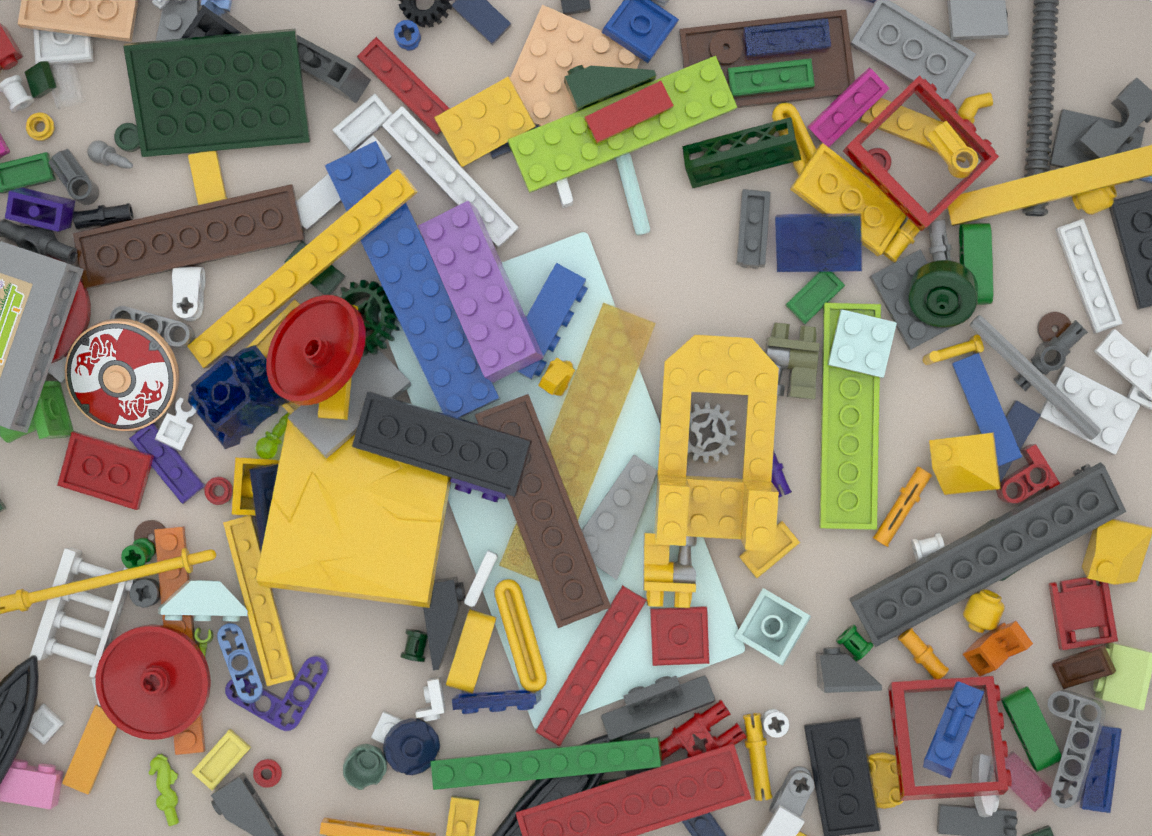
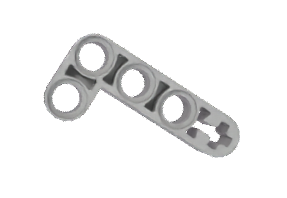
[1048,690,1106,808]

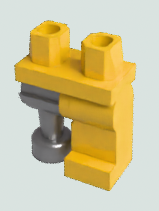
[643,533,697,608]

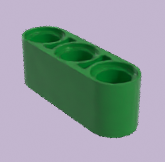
[959,223,994,305]
[1001,686,1062,772]

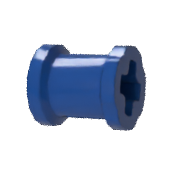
[394,20,421,51]

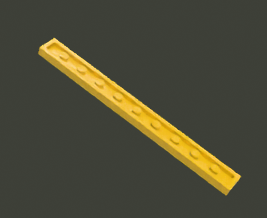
[187,169,418,368]

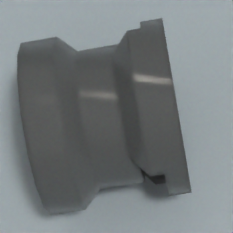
[130,578,161,608]

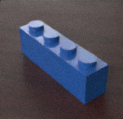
[516,263,588,380]

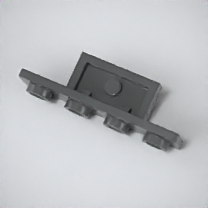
[601,676,715,741]

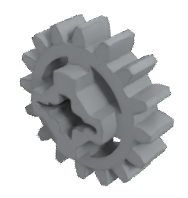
[688,402,737,463]

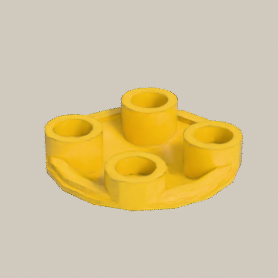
[868,752,904,809]

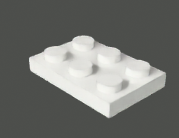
[1039,366,1140,455]

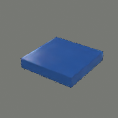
[602,0,679,63]

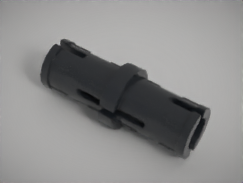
[73,203,134,230]

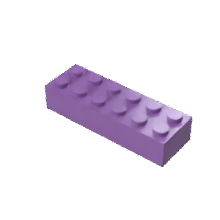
[418,200,544,383]

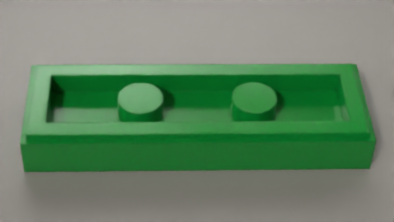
[727,58,815,97]

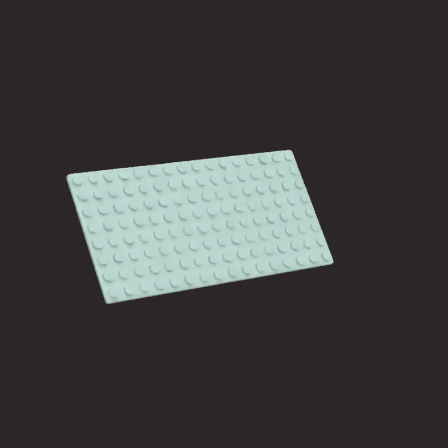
[378,232,745,729]

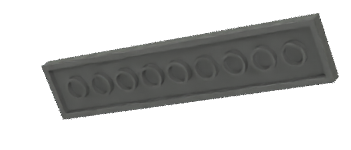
[849,462,1126,647]

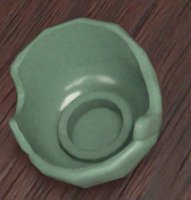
[343,744,387,790]

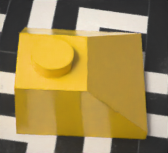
[929,433,1001,495]
[1081,519,1152,585]

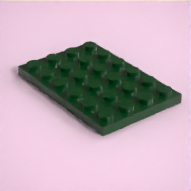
[123,28,311,157]

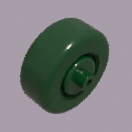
[908,260,978,328]

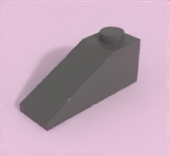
[297,35,371,103]
[211,773,284,836]

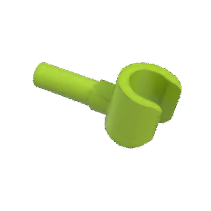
[194,628,214,656]

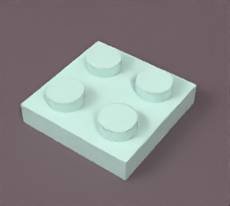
[827,310,897,378]

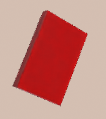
[57,431,154,510]

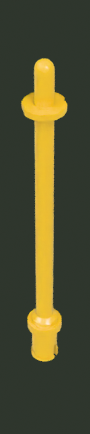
[0,548,216,614]

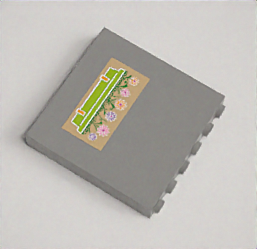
[0,241,84,433]

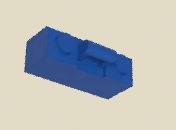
[923,681,984,778]

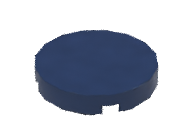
[383,718,440,775]

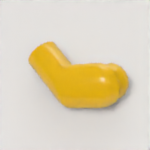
[957,92,993,124]

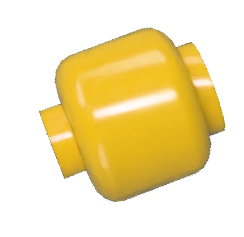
[1072,185,1117,215]
[963,589,1005,633]

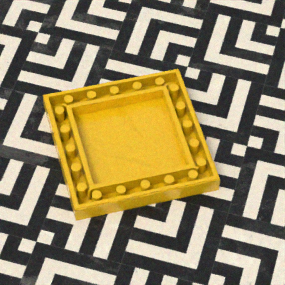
[256,419,452,608]

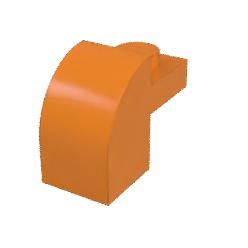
[963,621,1033,677]

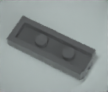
[736,189,771,269]
[937,804,1018,836]

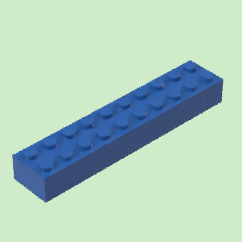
[325,141,500,419]

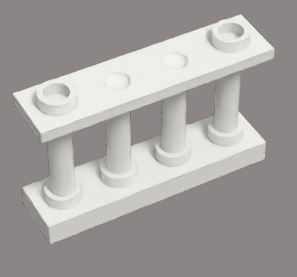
[30,547,137,678]

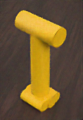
[922,334,984,365]

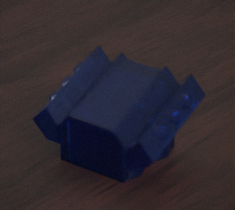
[188,345,289,449]

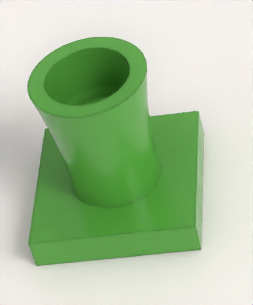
[0,381,74,443]

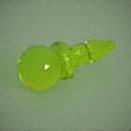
[255,412,291,459]

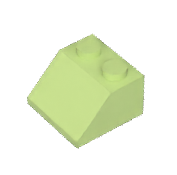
[1093,642,1152,710]

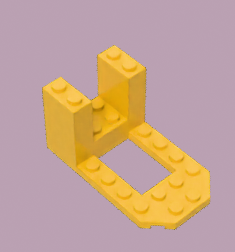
[654,334,779,551]

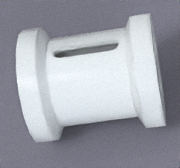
[0,75,34,113]
[911,533,945,562]
[761,709,789,738]

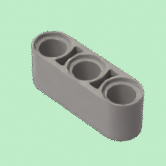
[110,306,195,348]

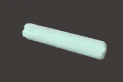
[616,153,650,235]

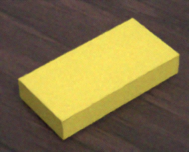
[191,729,251,791]

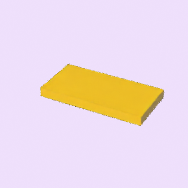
[790,143,906,256]

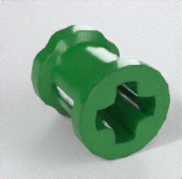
[121,538,155,569]
[836,624,874,662]

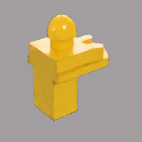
[538,358,575,396]

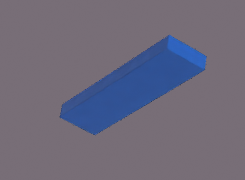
[952,353,1022,467]

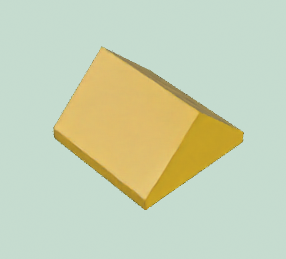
[232,457,280,516]

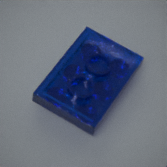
[775,213,863,272]

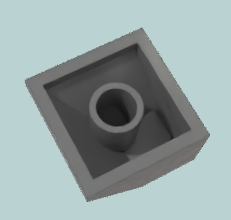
[816,647,882,693]

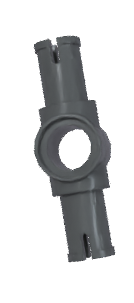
[0,219,78,265]
[1013,320,1088,392]

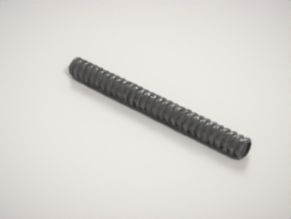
[1022,0,1059,217]

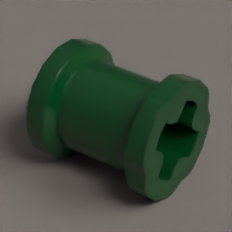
[400,629,428,662]

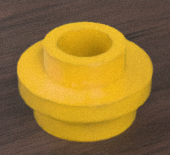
[26,112,55,141]

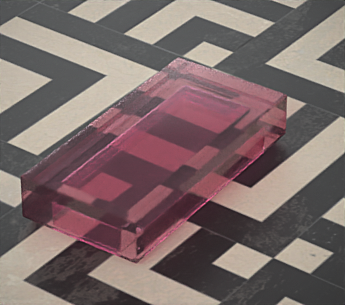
[993,751,1052,812]

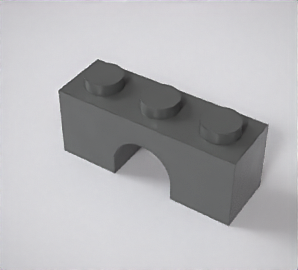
[1073,78,1152,160]

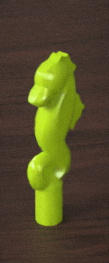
[148,753,179,826]

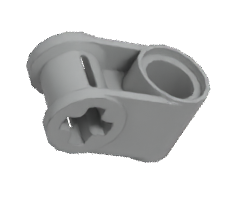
[769,766,814,817]

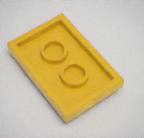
[434,76,536,167]

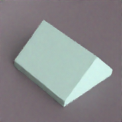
[735,588,811,666]

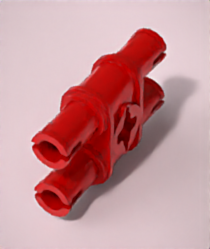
[660,700,747,762]

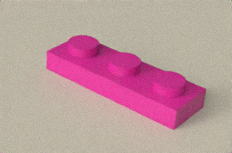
[807,68,890,147]

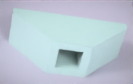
[158,580,248,621]

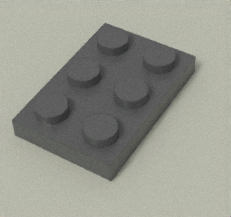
[869,249,953,350]

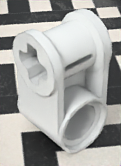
[172,267,206,322]

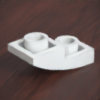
[972,754,999,817]

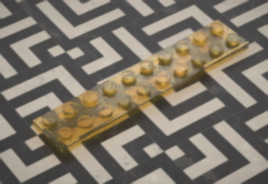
[499,302,656,581]

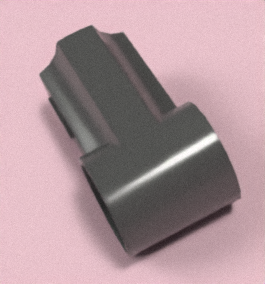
[48,148,99,205]

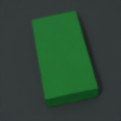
[0,152,56,194]
[785,266,846,325]

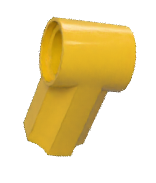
[926,121,978,178]

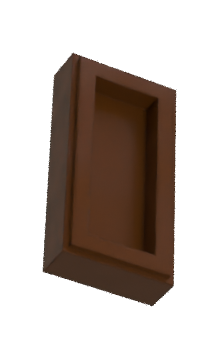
[1052,645,1116,689]

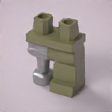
[765,322,820,400]

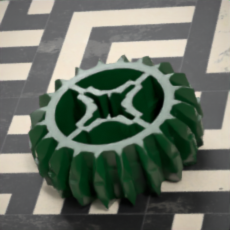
[334,280,400,356]

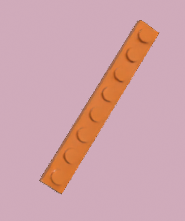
[154,526,206,755]

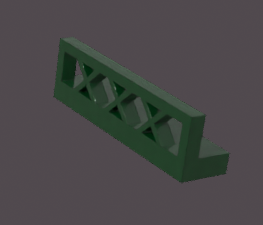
[682,117,802,189]

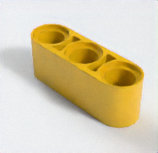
[446,609,497,694]

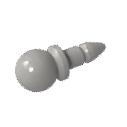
[87,141,133,169]

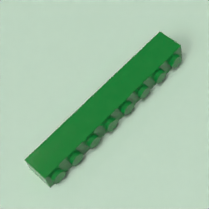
[430,736,663,790]

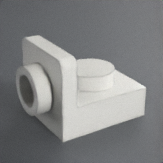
[415,676,446,721]

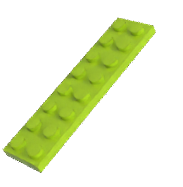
[507,56,737,194]
[819,303,881,530]

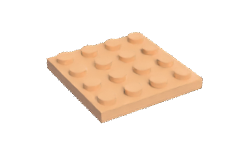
[18,0,138,42]
[510,5,641,126]

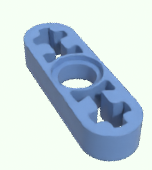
[217,623,263,703]

